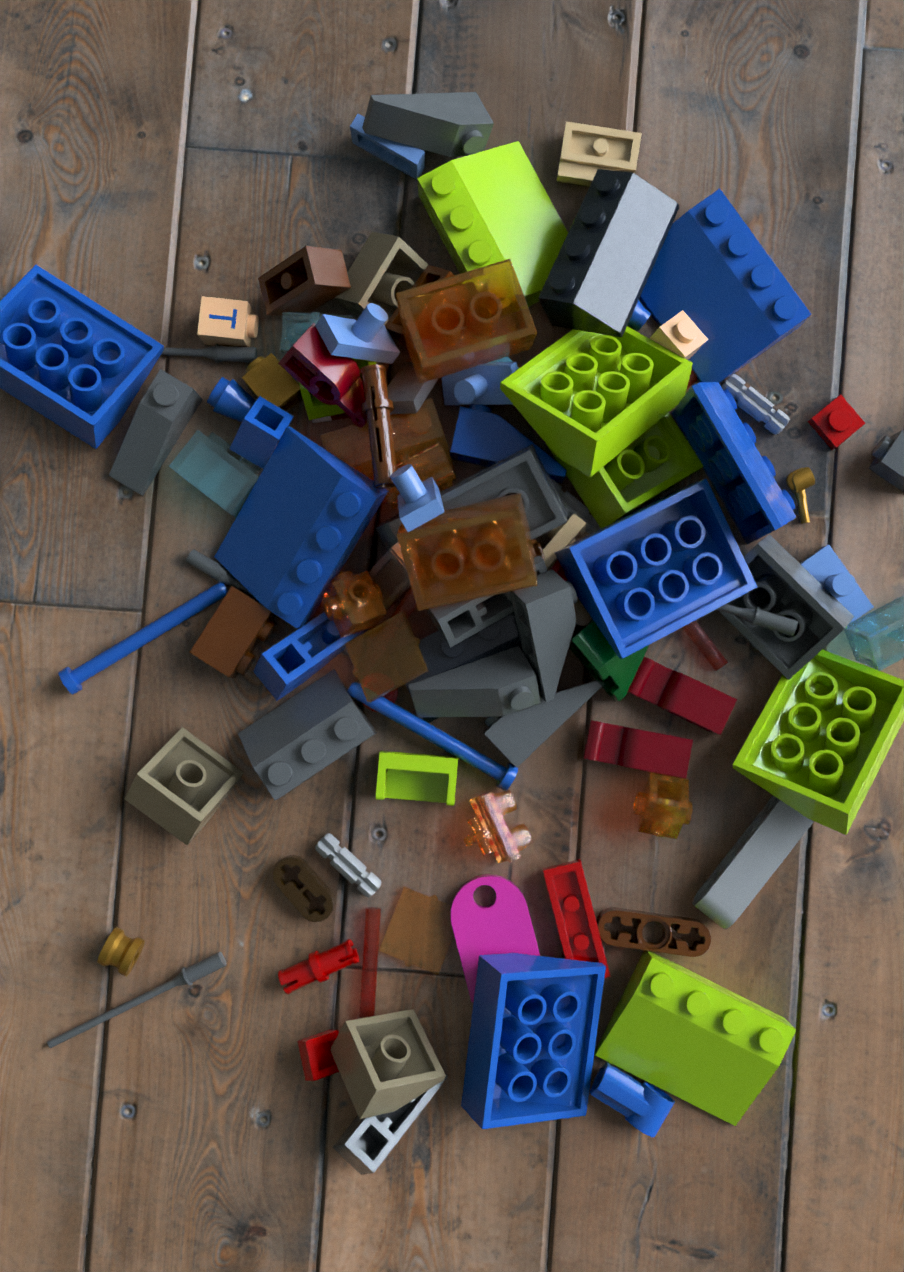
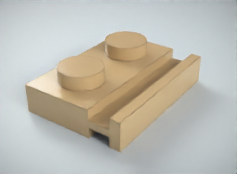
[557,121,642,186]

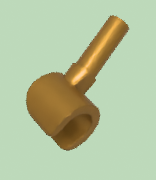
[786,467,815,524]

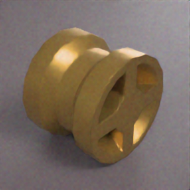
[97,927,145,977]

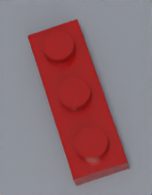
[542,859,611,978]

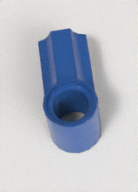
[590,1062,675,1137]

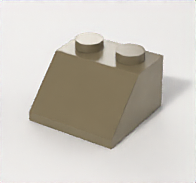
[334,232,429,342]
[125,727,244,846]
[330,1009,446,1119]

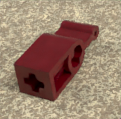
[278,323,367,428]
[627,656,737,735]
[583,720,693,779]

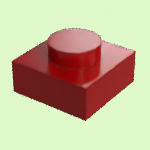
[808,394,866,450]
[297,1029,339,1081]

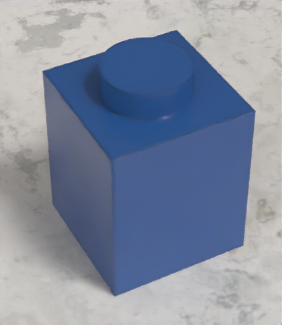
[230,396,294,469]

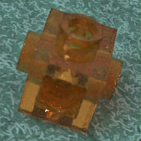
[322,571,387,638]
[633,772,693,839]

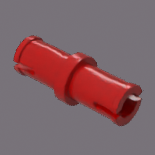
[278,939,360,995]

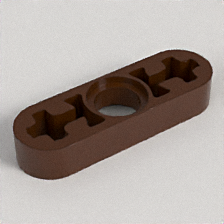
[596,907,711,957]

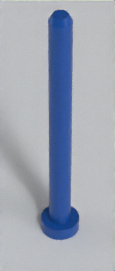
[58,583,228,695]
[347,682,518,791]

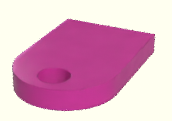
[451,874,540,1002]

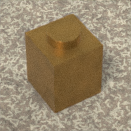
[242,353,303,412]

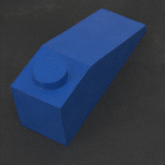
[450,404,566,484]
[253,594,375,701]

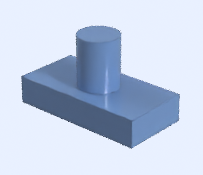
[350,114,425,180]
[315,303,400,364]
[440,362,518,405]
[390,464,444,532]
[800,544,874,625]

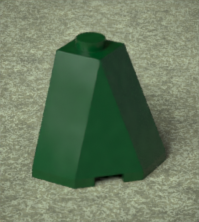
[569,620,649,702]

